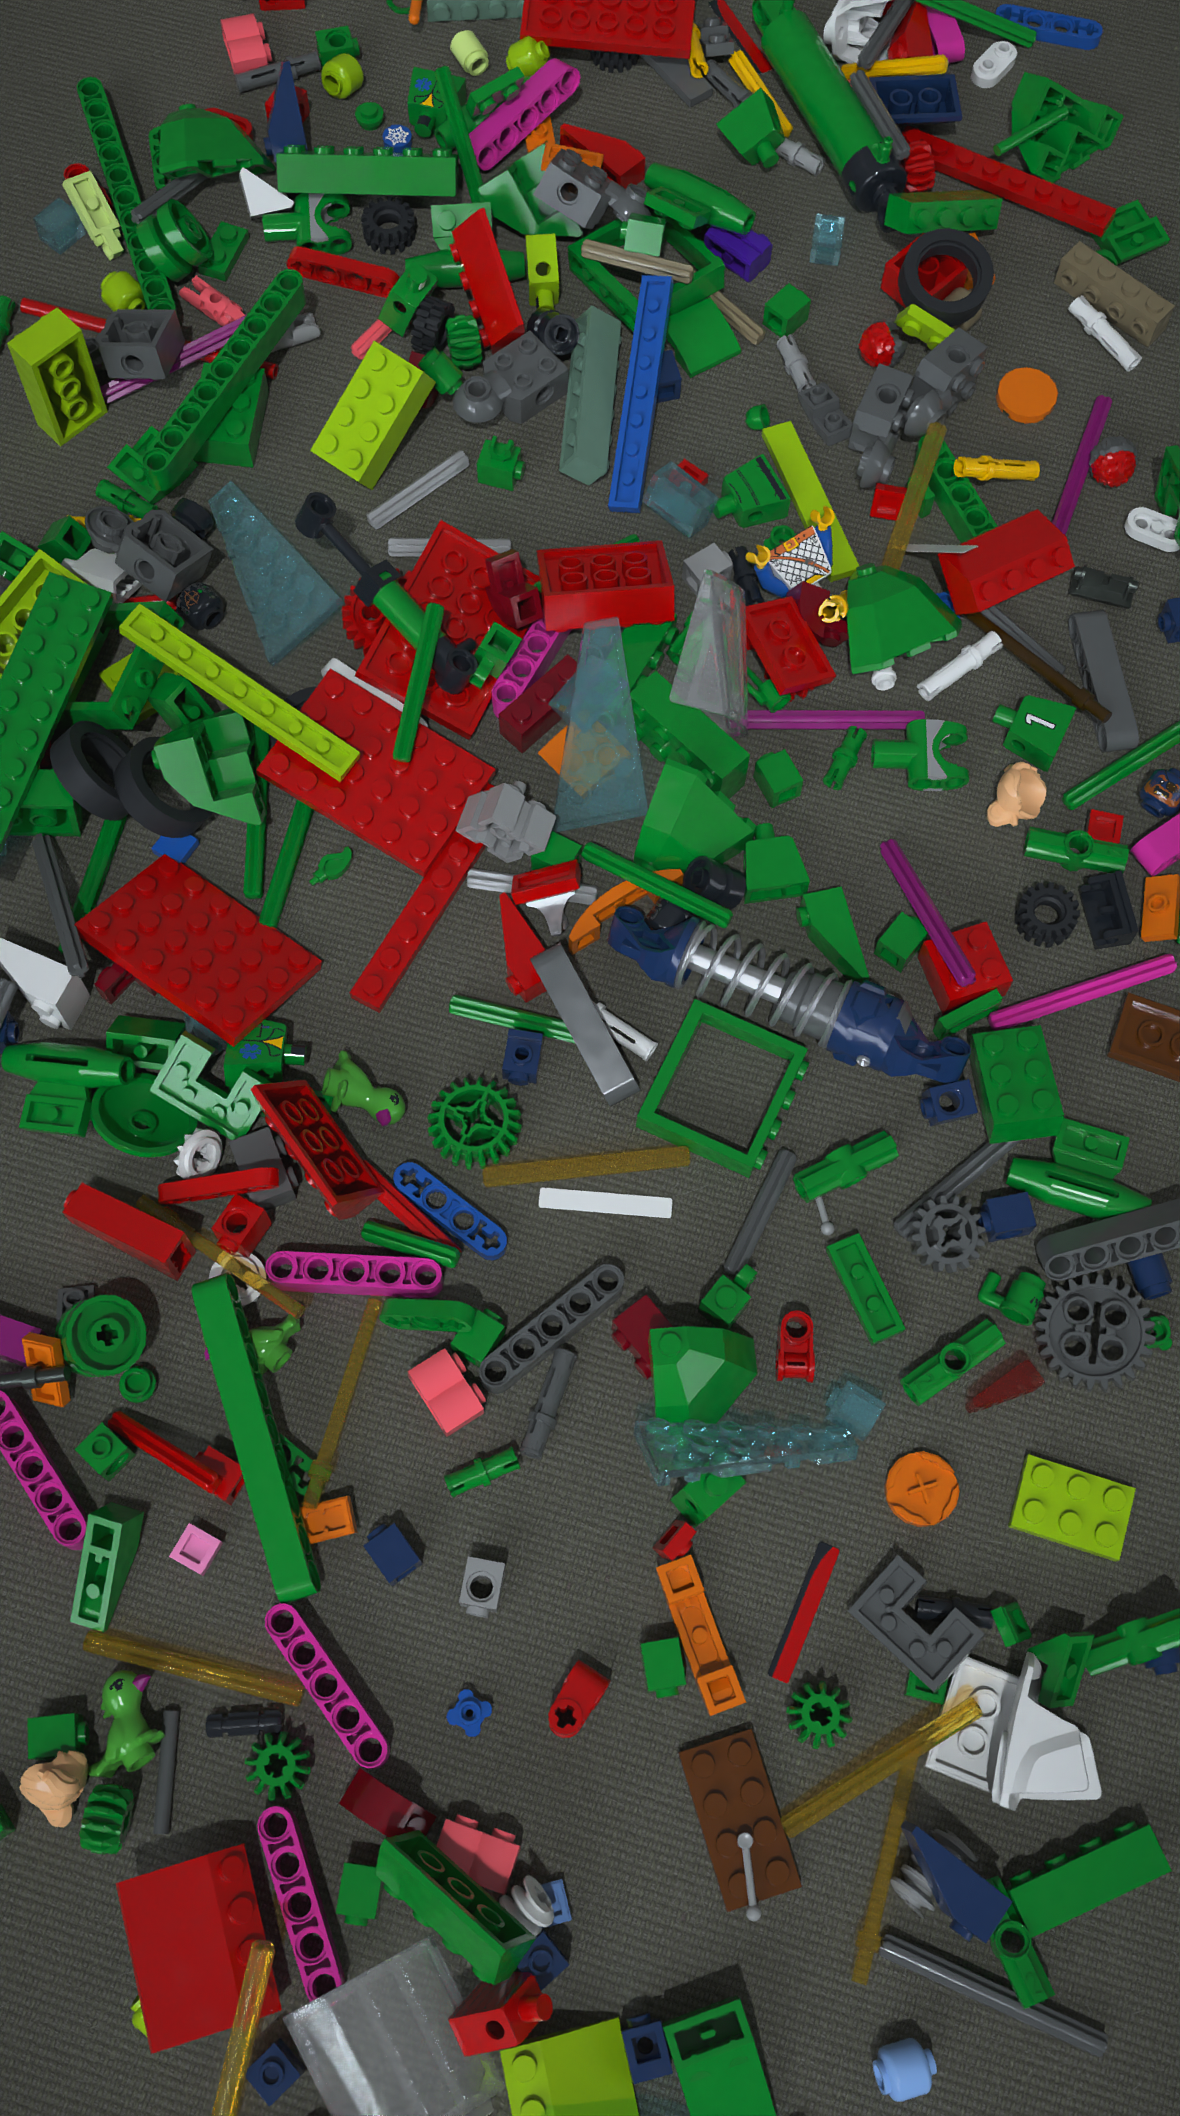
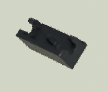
[1078,870,1139,950]

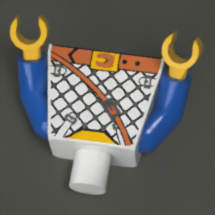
[746,506,835,598]

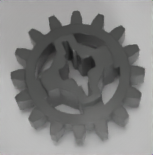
[907,1195,986,1273]

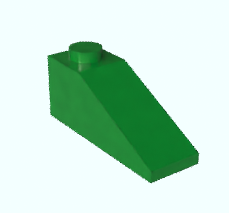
[796,886,869,983]
[70,1502,144,1632]

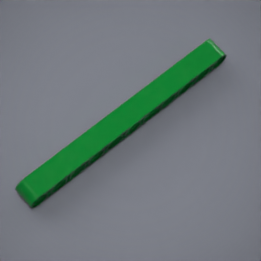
[77,77,181,327]

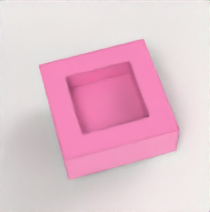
[169,1523,223,1576]

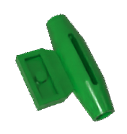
[434,66,531,149]
[644,163,756,235]
[405,202,525,288]
[1,1042,135,1138]
[1005,1118,1152,1220]

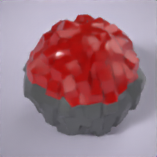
[859,318,908,369]
[1089,436,1138,487]

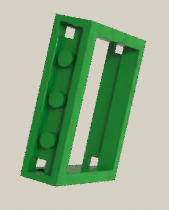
[567,208,726,332]
[56,601,185,729]
[636,999,810,1178]

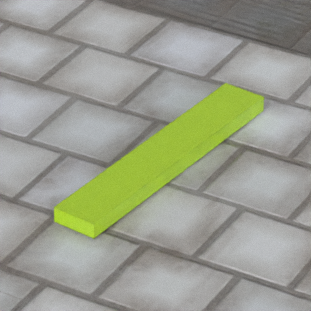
[762,421,859,582]

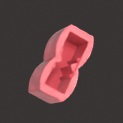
[220,13,272,74]
[407,1348,486,1437]
[437,1814,522,1894]

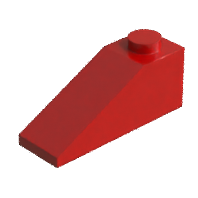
[887,1,933,60]
[560,123,646,189]
[499,892,547,1003]

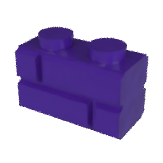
[704,226,773,283]

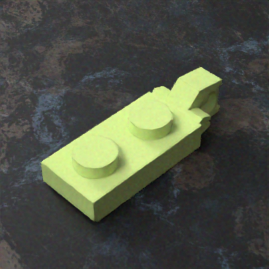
[62,171,124,261]

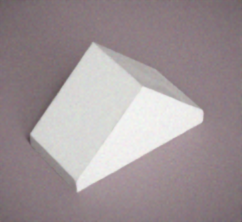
[239,167,294,219]

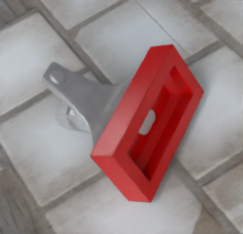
[511,859,581,937]

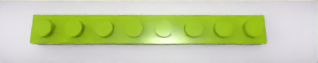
[119,603,360,782]

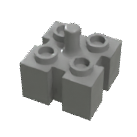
[455,781,557,863]

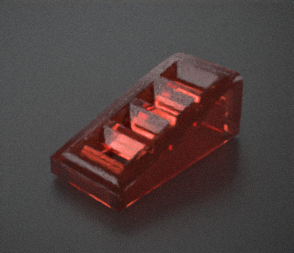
[965,1360,1045,1414]

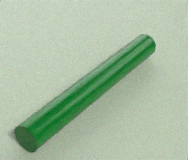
[993,105,1069,156]

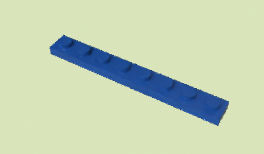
[608,275,674,513]

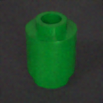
[418,347,463,395]

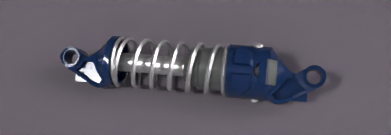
[607,906,971,1083]

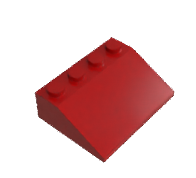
[536,540,675,632]
[250,1080,384,1221]
[116,1843,282,2054]

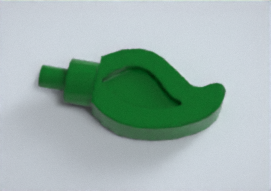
[309,846,352,886]

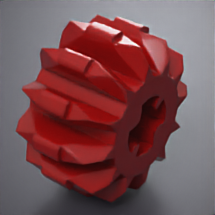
[900,140,936,193]

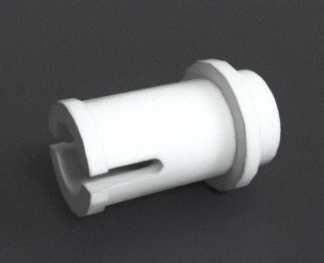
[871,666,897,690]

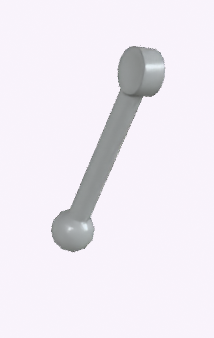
[807,1166,835,1235]
[737,1833,762,1921]

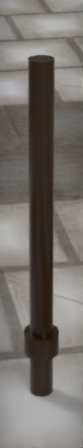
[961,612,1112,723]

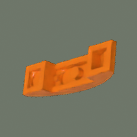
[568,869,684,955]
[656,1555,746,1716]

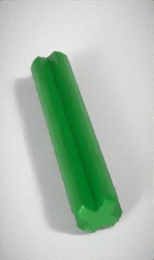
[361,1221,461,1268]

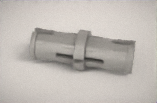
[775,138,825,176]
[776,334,816,393]

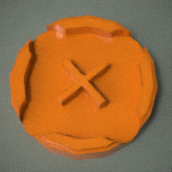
[996,367,1058,424]
[884,1451,960,1527]

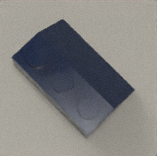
[869,74,962,125]

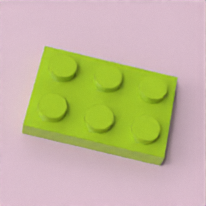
[1008,1454,1136,1562]

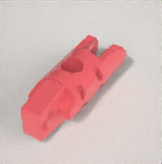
[179,275,245,326]

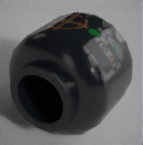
[176,582,224,630]
[644,897,693,930]

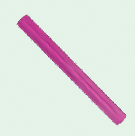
[988,954,1177,1031]

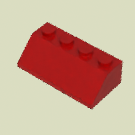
[449,208,525,355]
[938,509,1075,615]

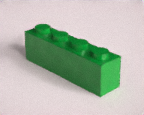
[884,190,1003,234]
[582,613,679,728]
[1005,1820,1172,1938]

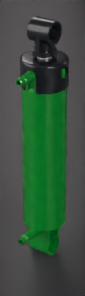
[752,0,908,233]

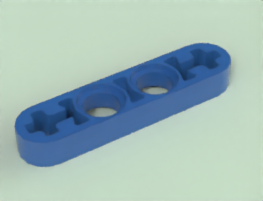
[995,4,1103,50]
[393,1162,507,1260]

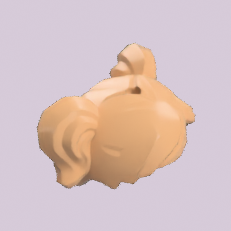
[987,762,1047,827]
[19,1751,88,1828]

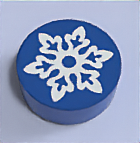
[383,125,412,153]

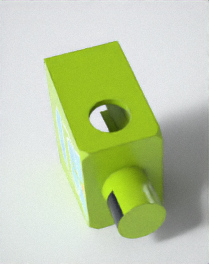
[525,234,559,310]

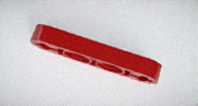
[286,246,400,298]
[158,1167,279,1205]

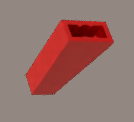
[62,1182,196,1282]

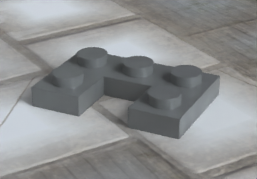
[848,1555,986,1693]

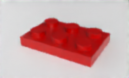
[736,596,837,696]

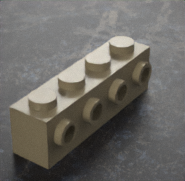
[1054,241,1175,348]

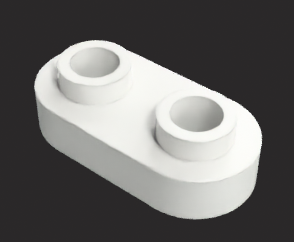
[971,41,1017,88]
[1124,507,1180,552]

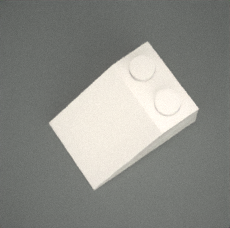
[0,938,90,1030]

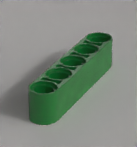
[913,434,997,543]

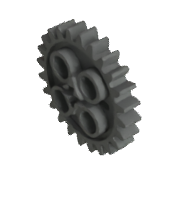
[1035,1274,1156,1393]

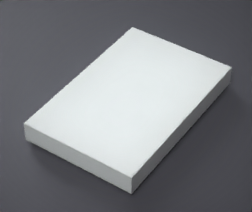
[923,1657,1020,1794]

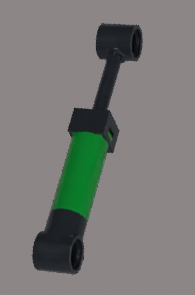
[295,492,478,694]

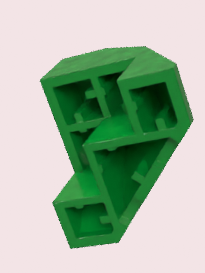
[1012,72,1124,183]
[159,104,275,180]
[478,140,586,237]
[847,563,962,674]
[151,708,266,825]
[633,758,756,873]
[648,1326,758,1456]

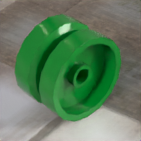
[137,199,213,282]
[55,1295,146,1377]

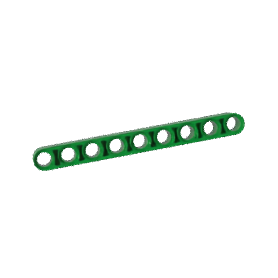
[142,269,306,491]
[191,1272,321,1604]

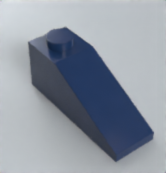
[263,60,308,163]
[900,1820,1013,1944]

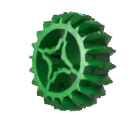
[427,1076,521,1170]

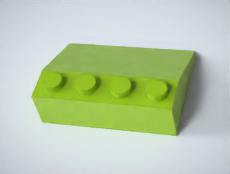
[500,2017,639,2116]

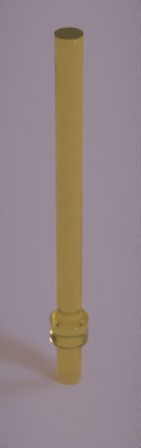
[136,1195,305,1319]
[302,1298,382,1509]
[851,1739,921,1986]

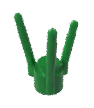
[715,659,791,713]

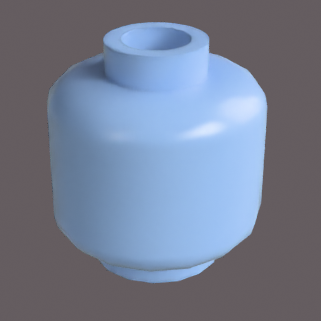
[873,2038,937,2102]

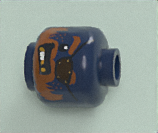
[1139,768,1180,818]

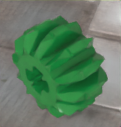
[445,314,482,369]
[786,1681,852,1749]
[245,1731,312,1801]
[79,1784,134,1855]

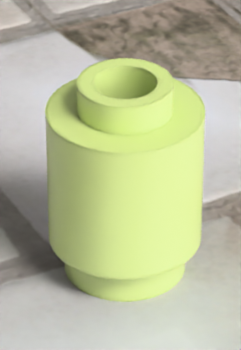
[450,30,489,76]

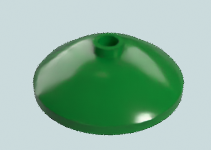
[90,1073,198,1157]

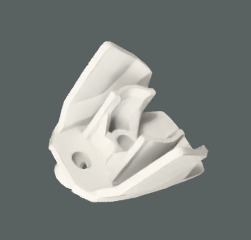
[823,0,895,63]
[992,1652,1102,1811]

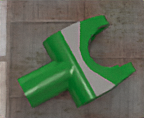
[262,193,352,255]
[871,719,969,791]

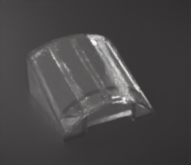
[669,569,748,739]
[282,1931,506,2116]

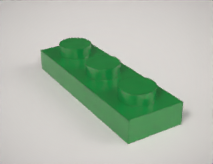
[825,1233,906,1346]

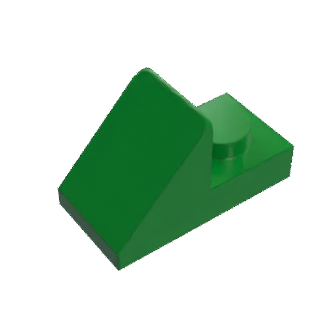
[1027,1631,1095,1708]

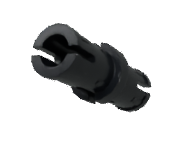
[728,546,765,606]
[915,1594,994,1630]

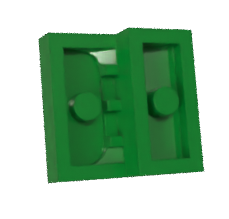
[1089,200,1170,264]
[666,297,741,378]
[107,426,198,505]

